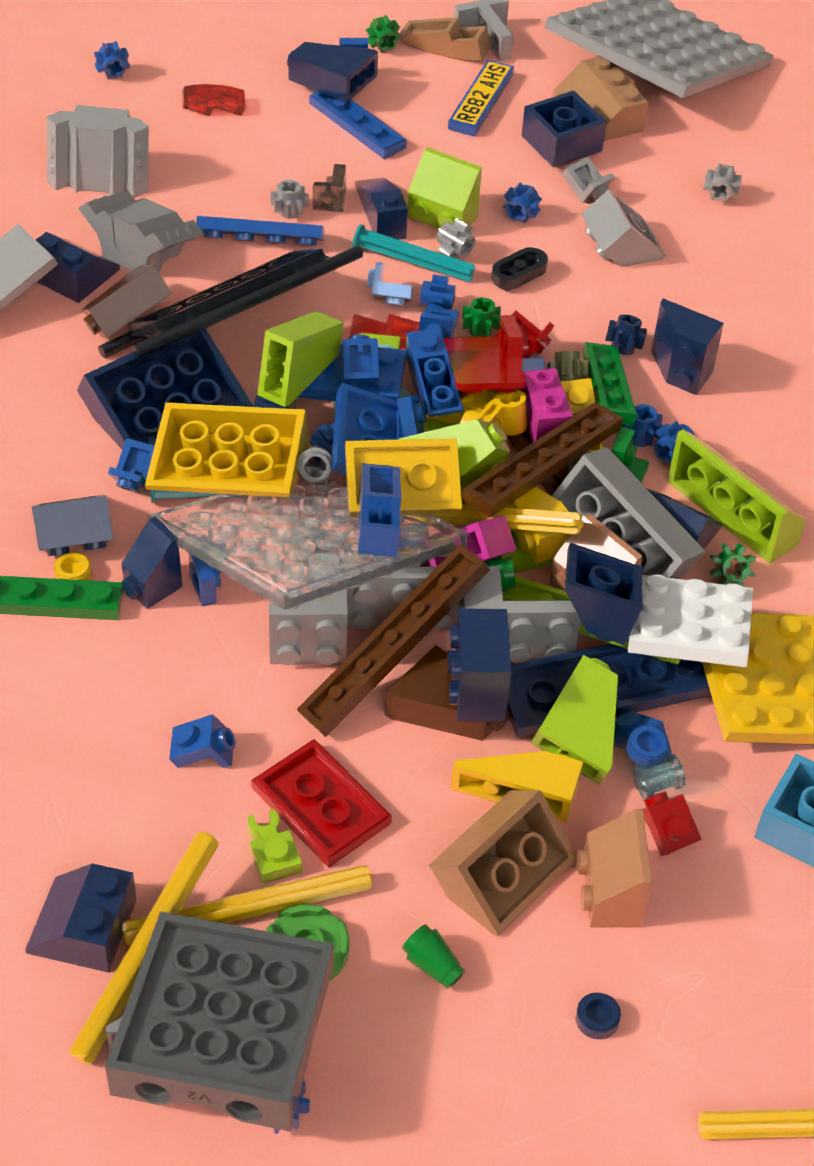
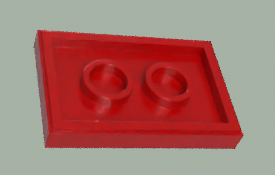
[251,739,392,868]

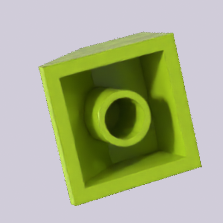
[407,147,482,229]

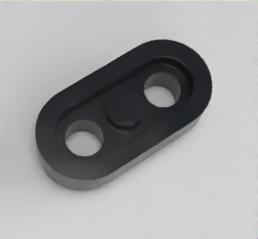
[491,247,548,290]

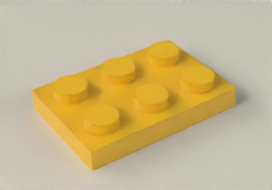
[345,438,462,517]

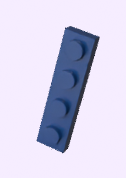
[196,216,325,246]

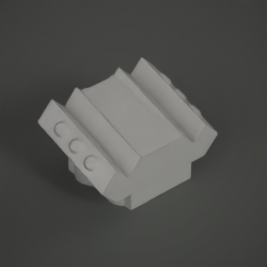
[46,105,149,198]
[78,190,204,272]

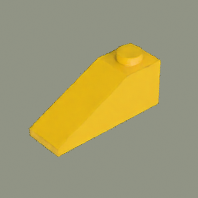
[450,751,583,823]

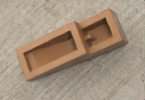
[399,17,492,61]

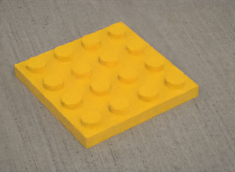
[702,613,814,744]

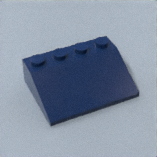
[77,328,253,449]

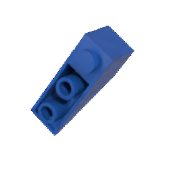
[406,327,463,418]

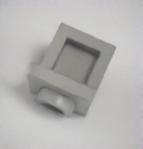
[562,157,615,203]

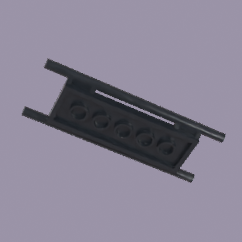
[98,246,363,359]

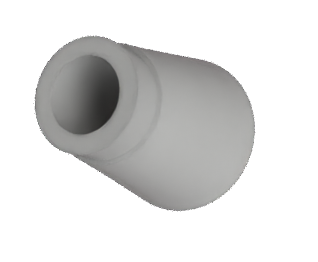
[298,445,332,483]

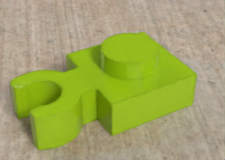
[248,809,302,884]

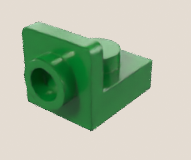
[611,427,649,483]

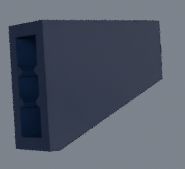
[287,42,378,103]

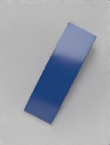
[358,463,401,557]

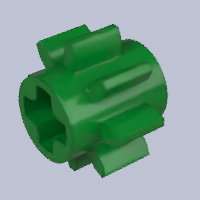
[365,15,402,53]
[462,297,501,337]
[709,543,756,587]

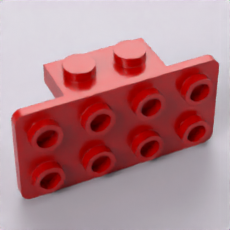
[444,315,529,394]

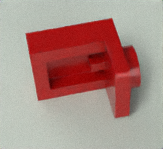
[495,310,555,359]
[642,791,702,856]

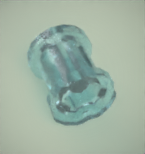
[633,754,686,799]

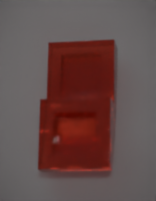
[182,84,246,117]
[348,313,420,350]

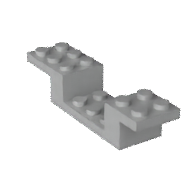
[269,566,581,665]

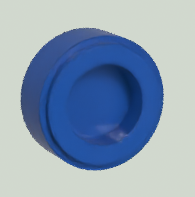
[626,725,669,767]

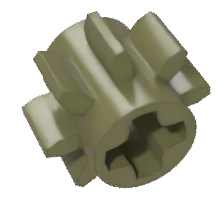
[547,351,589,381]

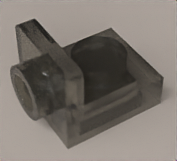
[312,164,347,212]

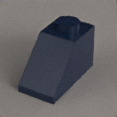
[121,516,183,609]

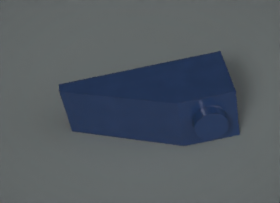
[355,177,408,240]

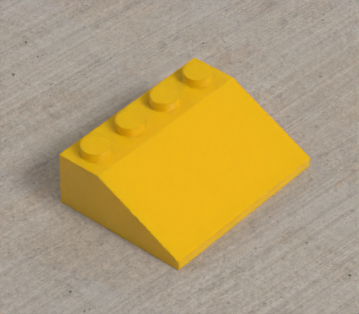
[145,403,309,498]

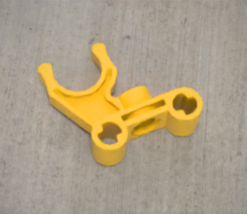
[427,389,528,475]

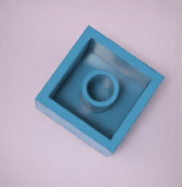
[754,753,814,867]

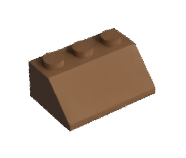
[553,56,648,141]
[428,790,577,936]

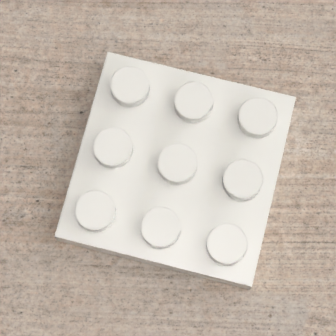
[628,575,753,667]

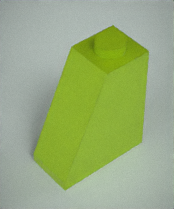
[258,311,344,407]
[398,419,511,491]
[531,655,618,785]

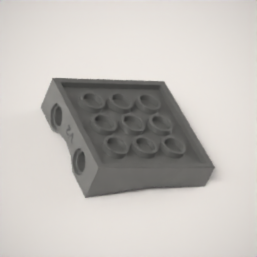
[105,911,334,1132]

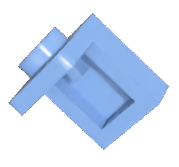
[367,262,414,306]

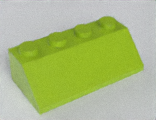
[667,429,806,564]

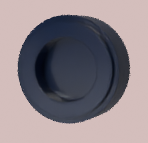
[575,992,621,1040]

